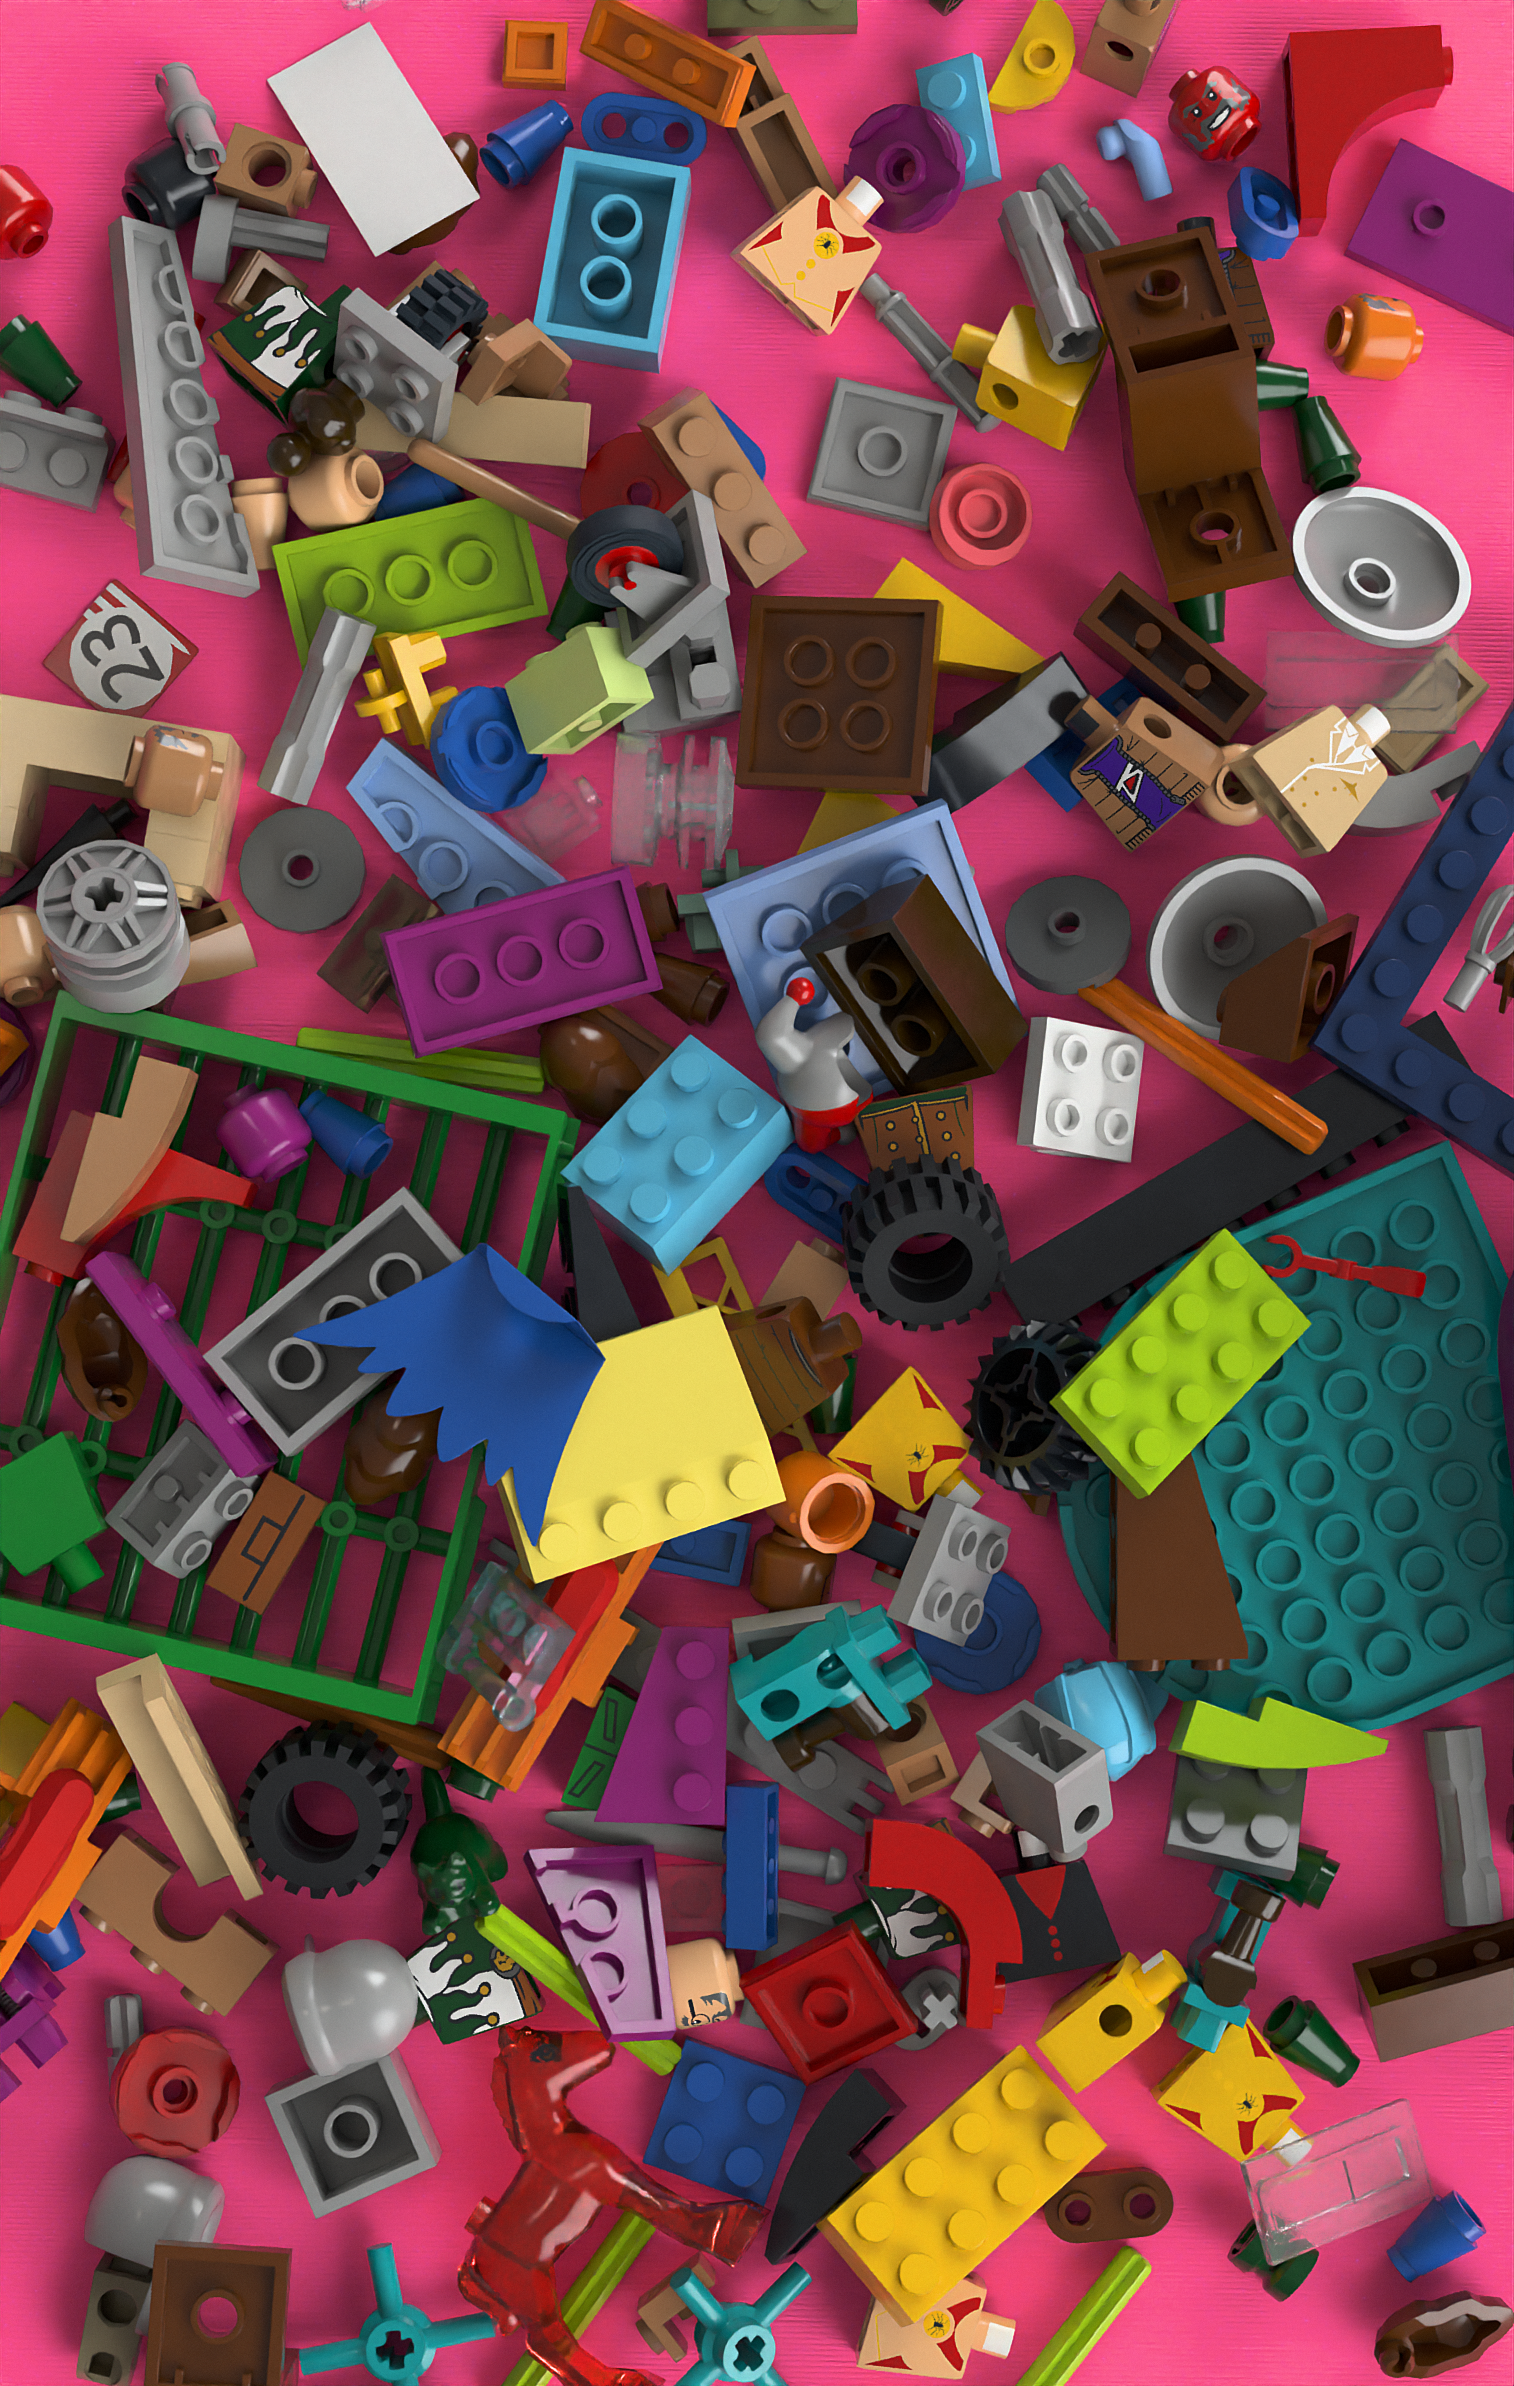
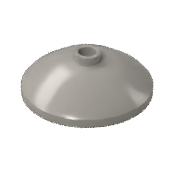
[1288,487,1471,648]
[1145,854,1328,1040]

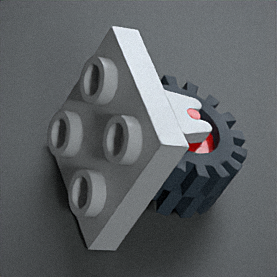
[333,269,489,444]

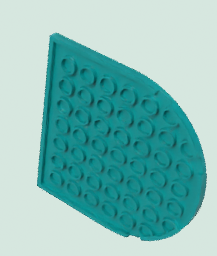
[1056,1140,1514,1732]

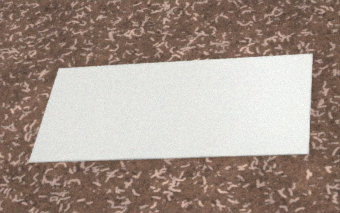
[267,22,480,257]

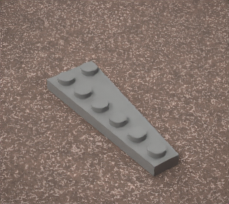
[107,215,260,599]

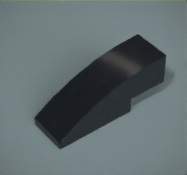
[910,651,1092,814]
[764,2068,907,2266]

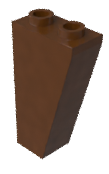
[1109,1452,1248,1671]

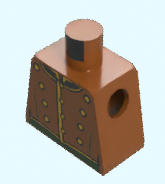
[853,1084,974,1239]

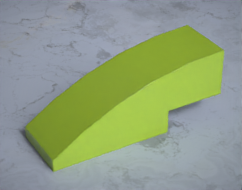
[1168,1697,1389,1769]

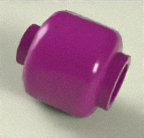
[215,1083,312,1183]

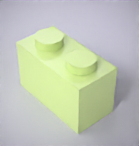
[504,622,654,754]

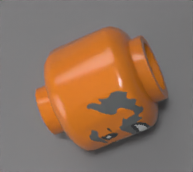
[1324,293,1424,381]

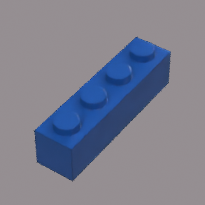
[721,1780,779,1951]

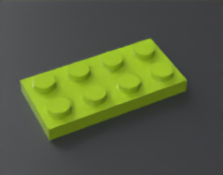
[271,497,549,671]
[1050,1228,1312,1500]

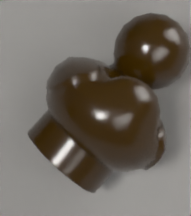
[266,378,365,477]

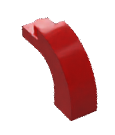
[861,1818,1022,2029]

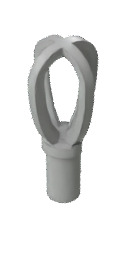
[1443,884,1514,1013]

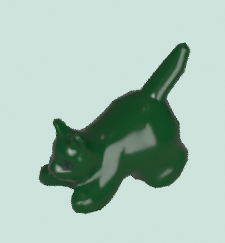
[410,1766,508,1936]

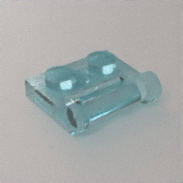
[435,1561,577,1732]

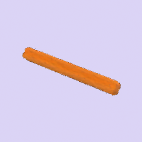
[1077,977,1328,1155]

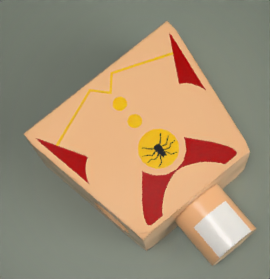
[729,176,884,336]
[855,2272,1016,2380]

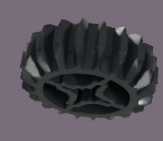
[961,1320,1102,1497]

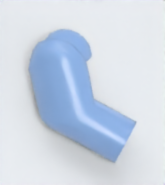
[1096,119,1174,202]

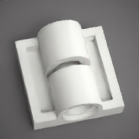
[1016,1017,1145,1163]

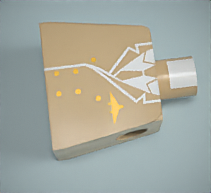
[1227,704,1391,859]

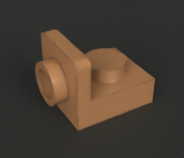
[950,1749,1017,1838]
[635,2250,716,2363]

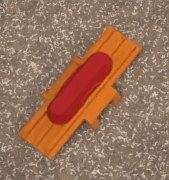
[437,1541,664,1794]
[0,1697,134,1982]

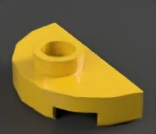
[988,0,1076,115]

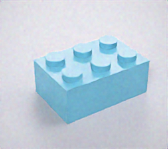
[533,146,692,374]
[560,1034,795,1277]

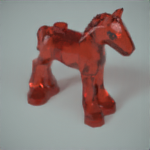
[456,2025,772,2386]

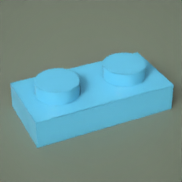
[915,52,1002,192]

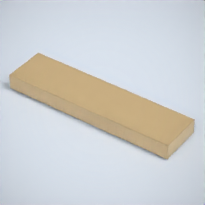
[354,392,591,469]

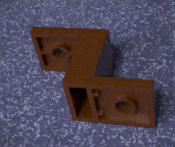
[1084,226,1294,603]
[144,2239,300,2386]

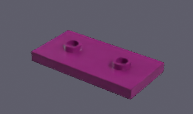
[1344,138,1514,337]
[379,865,663,1059]
[85,1251,279,1478]

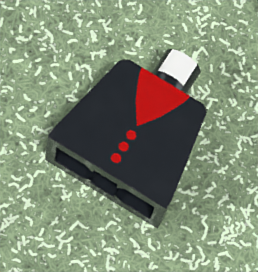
[994,1828,1122,1984]

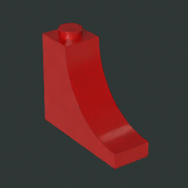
[1281,25,1454,237]
[11,1109,260,1287]

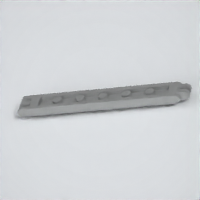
[473,1537,895,1837]

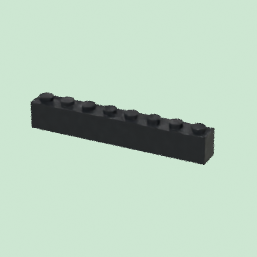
[1001,1010,1472,1328]

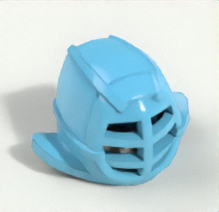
[1034,1658,1169,1782]

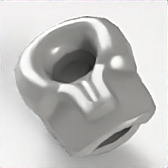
[281,1933,418,2077]
[84,2154,225,2337]

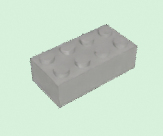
[202,1186,465,1456]

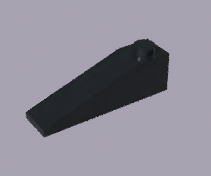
[557,1182,642,1343]

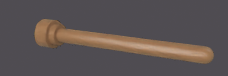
[407,438,583,541]

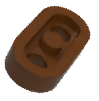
[1043,2167,1174,2244]

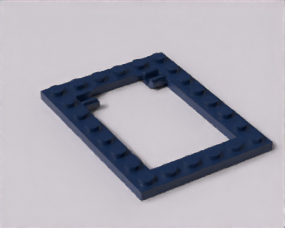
[1306,699,1514,1181]

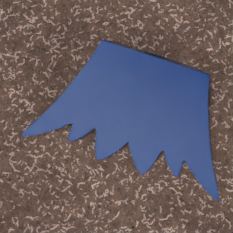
[293,1243,606,1547]

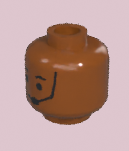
[749,1525,837,1613]

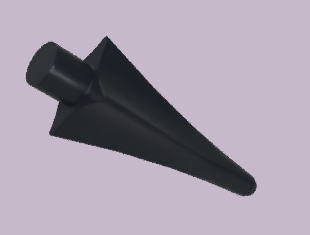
[0,797,139,908]

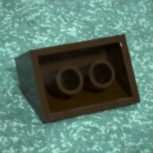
[799,874,1029,1097]

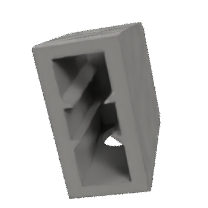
[975,1699,1113,1862]

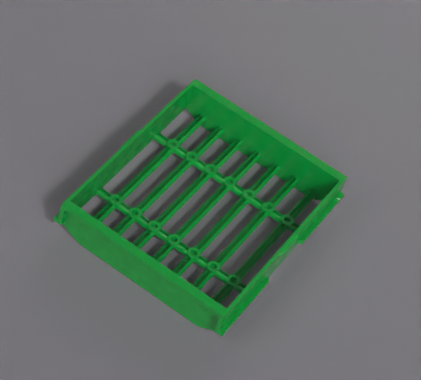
[0,990,582,1725]

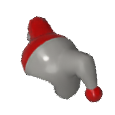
[754,977,874,1154]

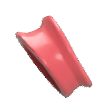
[929,462,1033,570]

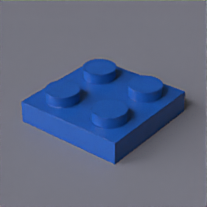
[642,2036,806,2207]

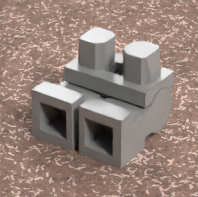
[604,599,742,746]

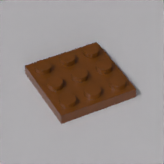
[735,595,944,796]

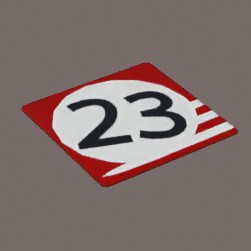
[43,579,199,718]

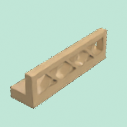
[96,1653,263,1901]

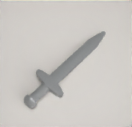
[545,1810,848,1885]

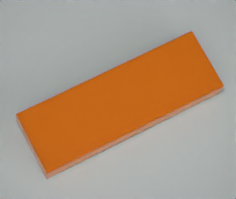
[579,0,756,128]

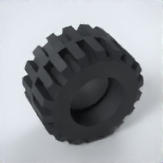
[840,1154,1011,1332]
[238,1719,412,1899]

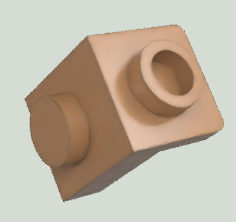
[459,318,572,406]

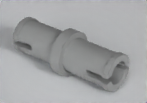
[155,62,227,175]

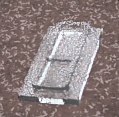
[1263,631,1461,734]
[1239,2097,1435,2266]

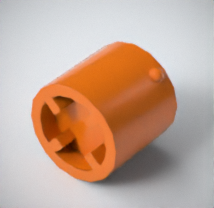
[765,1451,875,1553]

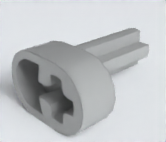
[192,194,330,285]
[894,1965,959,2051]

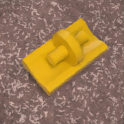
[354,630,458,749]

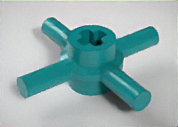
[299,2242,496,2386]
[670,2262,813,2386]

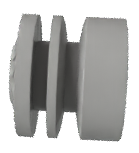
[36,840,191,1013]

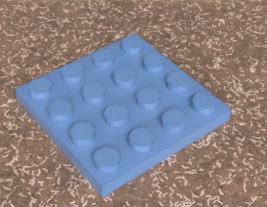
[702,798,1029,1124]

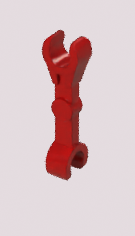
[1260,1235,1426,1298]

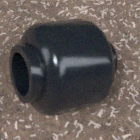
[121,137,217,233]

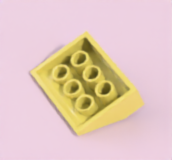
[483,1305,786,1584]

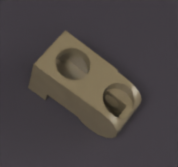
[76,2251,153,2386]

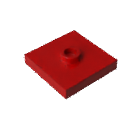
[739,1919,919,2087]

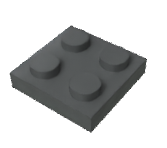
[1162,1754,1308,1882]

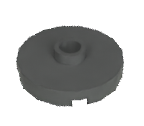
[238,806,367,935]
[1004,875,1133,995]

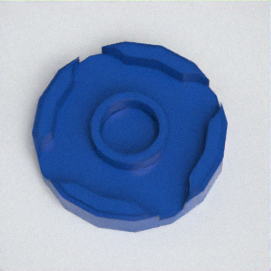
[430,685,548,814]
[913,1570,1042,1695]

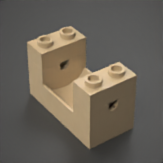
[0,694,247,911]

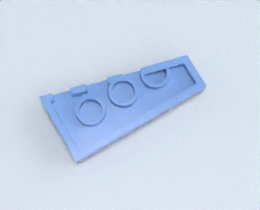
[346,737,568,915]

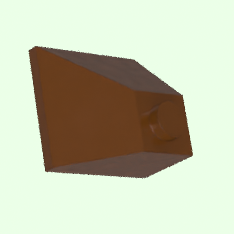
[1216,913,1359,1064]

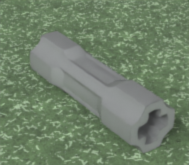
[997,189,1104,365]
[257,606,377,805]
[1423,1725,1504,1927]

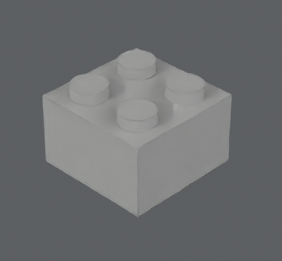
[264,2047,443,2219]

